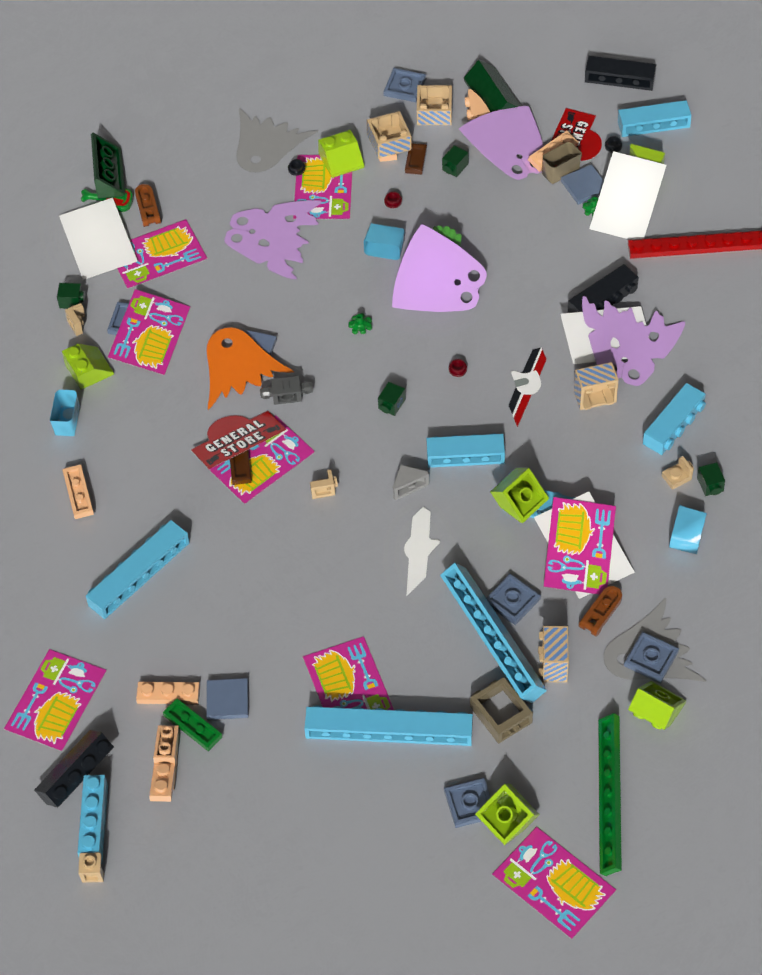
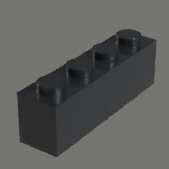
[585,56,657,91]
[568,264,639,313]
[34,730,114,808]

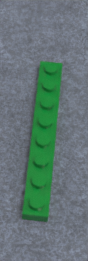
[598,713,622,876]

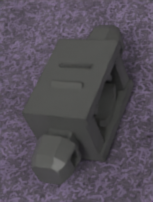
[260,376,313,405]

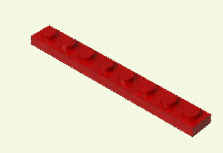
[628,230,762,259]

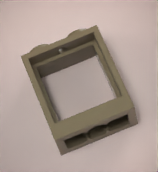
[470,677,533,744]

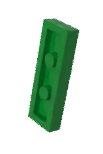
[163,699,223,752]

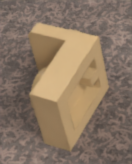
[65,303,85,336]
[662,456,694,490]
[310,469,338,499]
[78,852,104,883]

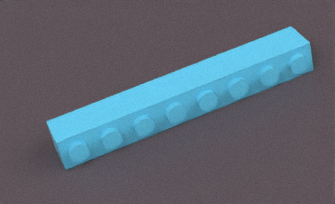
[440,563,547,703]
[304,705,473,746]

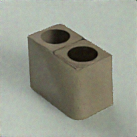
[542,142,582,184]

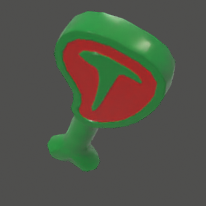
[81,189,133,212]

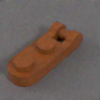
[135,184,161,227]
[579,586,622,637]

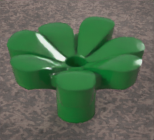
[582,197,599,217]
[348,313,372,334]

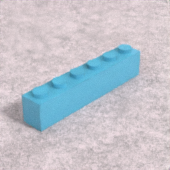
[86,520,189,619]

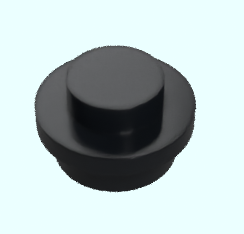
[605,136,622,153]
[288,159,305,176]

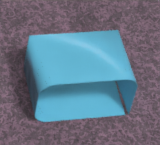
[364,223,405,260]
[50,390,80,436]
[669,505,707,554]

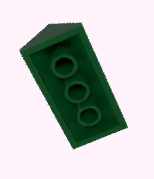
[464,60,521,112]
[91,132,125,199]

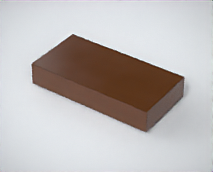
[405,143,427,175]
[230,450,252,485]

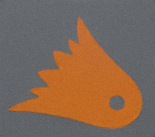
[207,327,294,410]

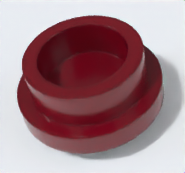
[384,192,402,208]
[449,359,467,377]

